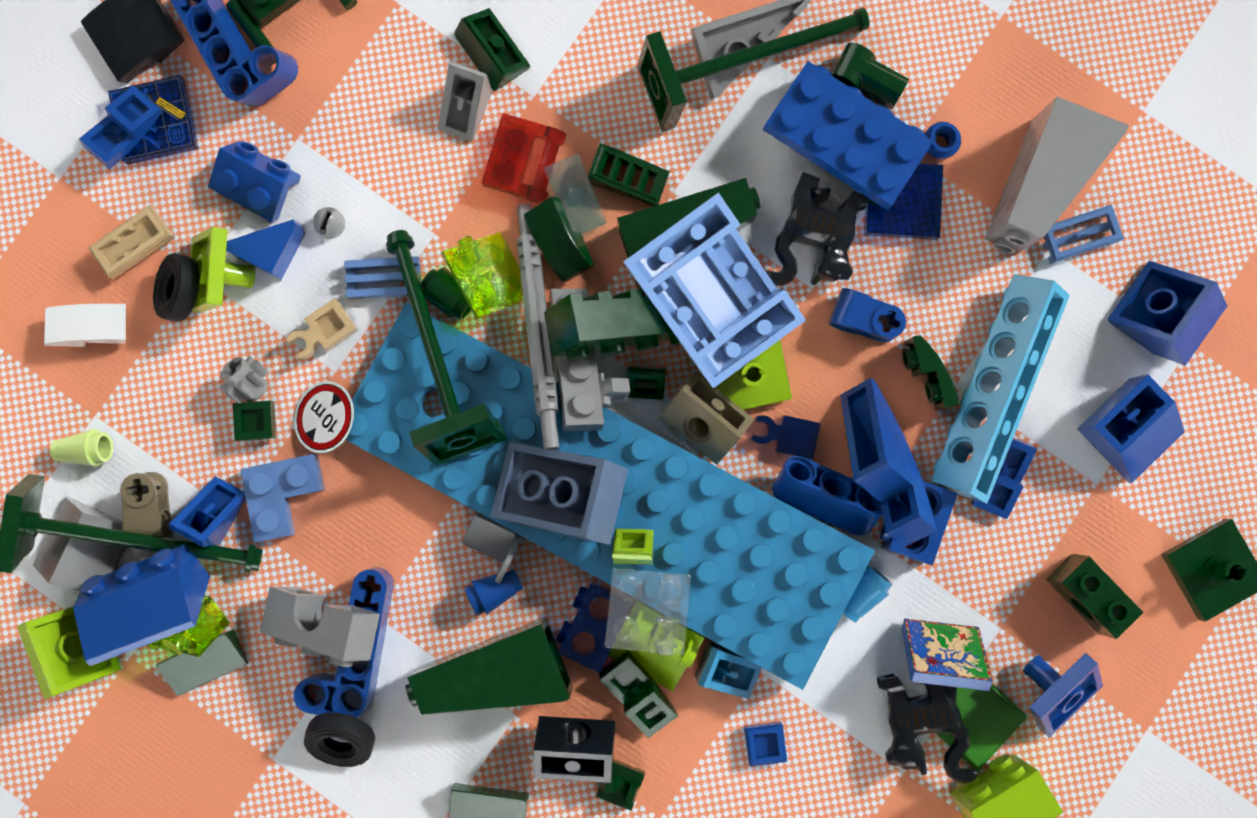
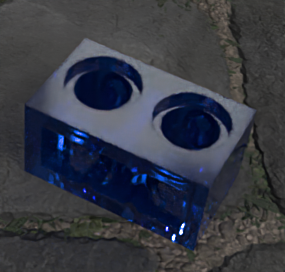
[556,581,633,673]

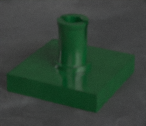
[1161,519,1257,622]

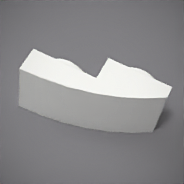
[44,304,126,347]

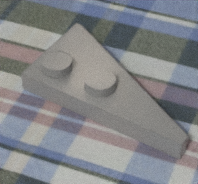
[690,0,812,99]

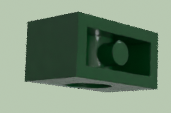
[1046,554,1144,639]

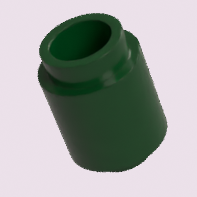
[421,267,478,321]

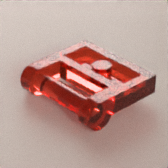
[481,113,567,204]

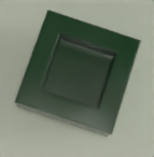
[233,400,277,441]

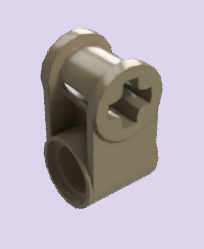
[120,472,173,538]

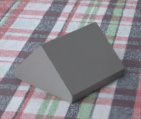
[33,496,126,591]

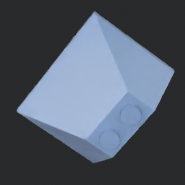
[623,193,806,388]

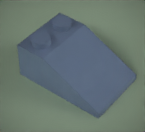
[490,442,628,545]

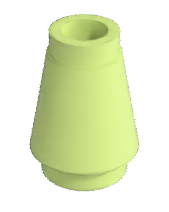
[50,429,113,467]

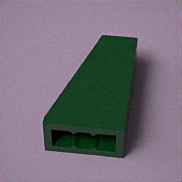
[617,178,760,294]

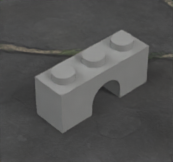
[260,587,380,667]

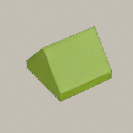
[612,529,654,565]

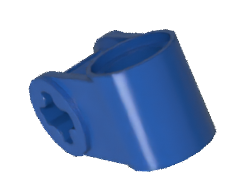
[829,288,906,343]

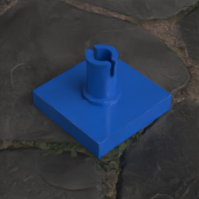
[1023,653,1103,738]

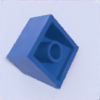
[1108,261,1228,366]

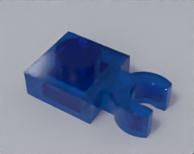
[751,415,821,460]

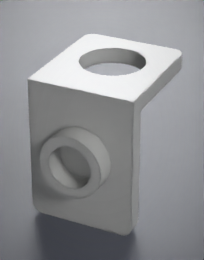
[462,513,521,584]

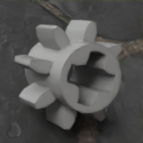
[219,356,269,404]

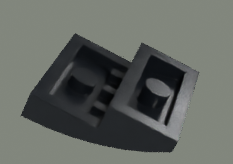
[80,0,185,83]

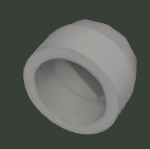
[313,207,345,239]

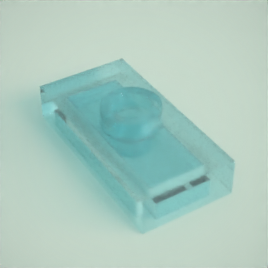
[543,153,607,234]

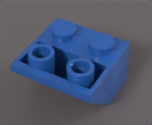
[1077,374,1185,483]

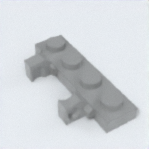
[549,289,630,431]

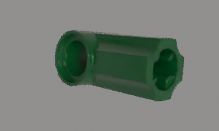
[831,43,909,109]

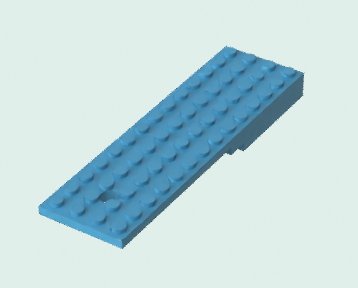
[345,302,875,690]

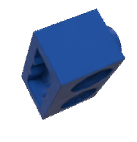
[880,481,958,566]

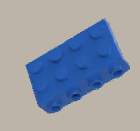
[762,61,934,211]

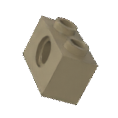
[659,372,754,465]

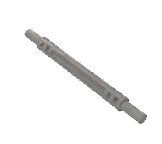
[517,203,560,450]

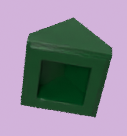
[627,365,666,400]

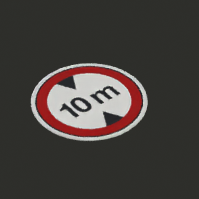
[294,381,354,453]

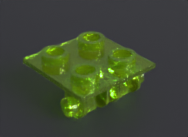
[441,232,524,319]

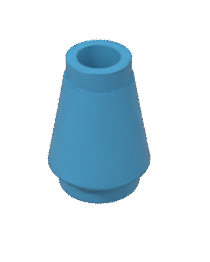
[843,565,893,623]

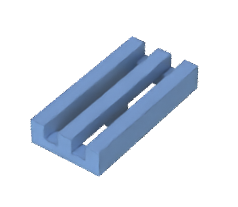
[1043,205,1124,264]
[344,256,422,299]

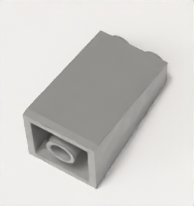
[985,97,1129,254]

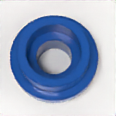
[925,122,961,159]

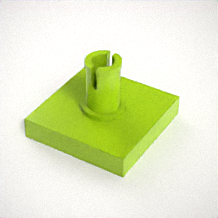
[190,227,255,313]
[716,340,792,410]
[17,607,121,700]

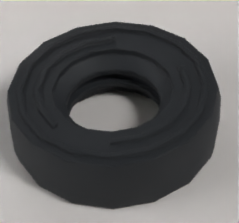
[153,253,200,322]
[304,712,375,767]

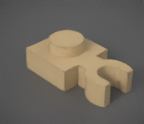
[286,298,359,360]

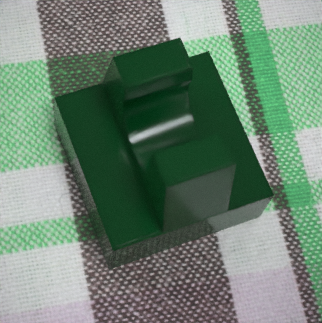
[596,759,645,811]

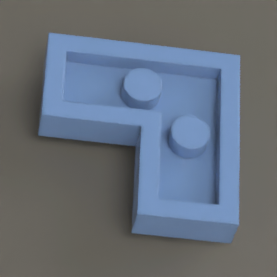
[241,454,325,543]

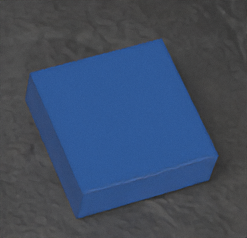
[744,721,787,767]

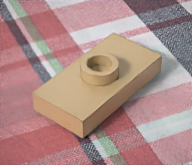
[88,205,175,280]

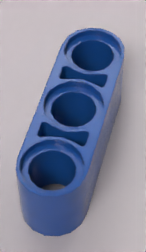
[772,456,882,536]

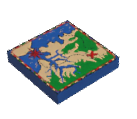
[902,618,993,691]

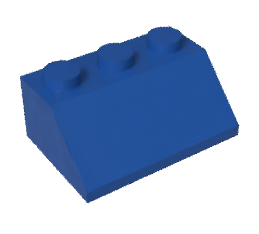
[73,544,210,666]

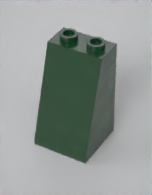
[405,616,573,715]

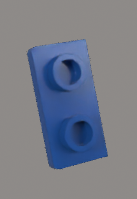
[208,141,301,222]

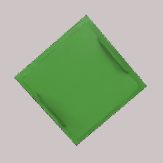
[936,684,1028,771]

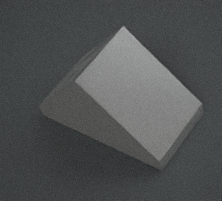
[438,61,492,142]

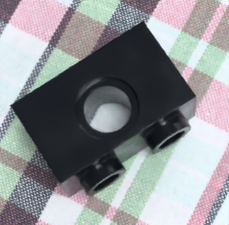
[533,716,615,783]

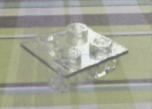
[605,568,691,655]

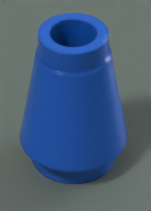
[464,569,523,616]

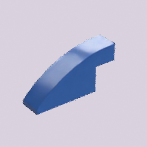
[840,378,937,547]

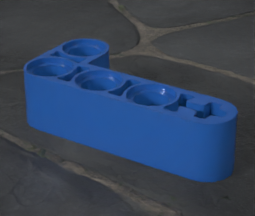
[170,0,298,107]
[294,567,394,718]

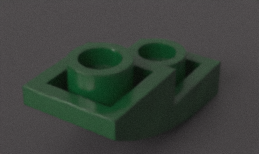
[523,197,594,282]
[902,335,959,410]

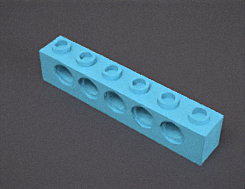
[931,274,1070,504]

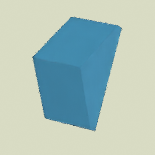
[695,641,761,699]

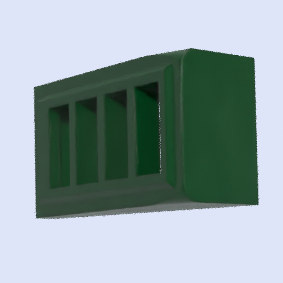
[588,143,670,206]

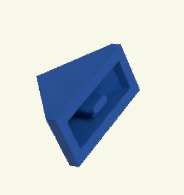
[226,219,305,280]
[169,476,246,547]

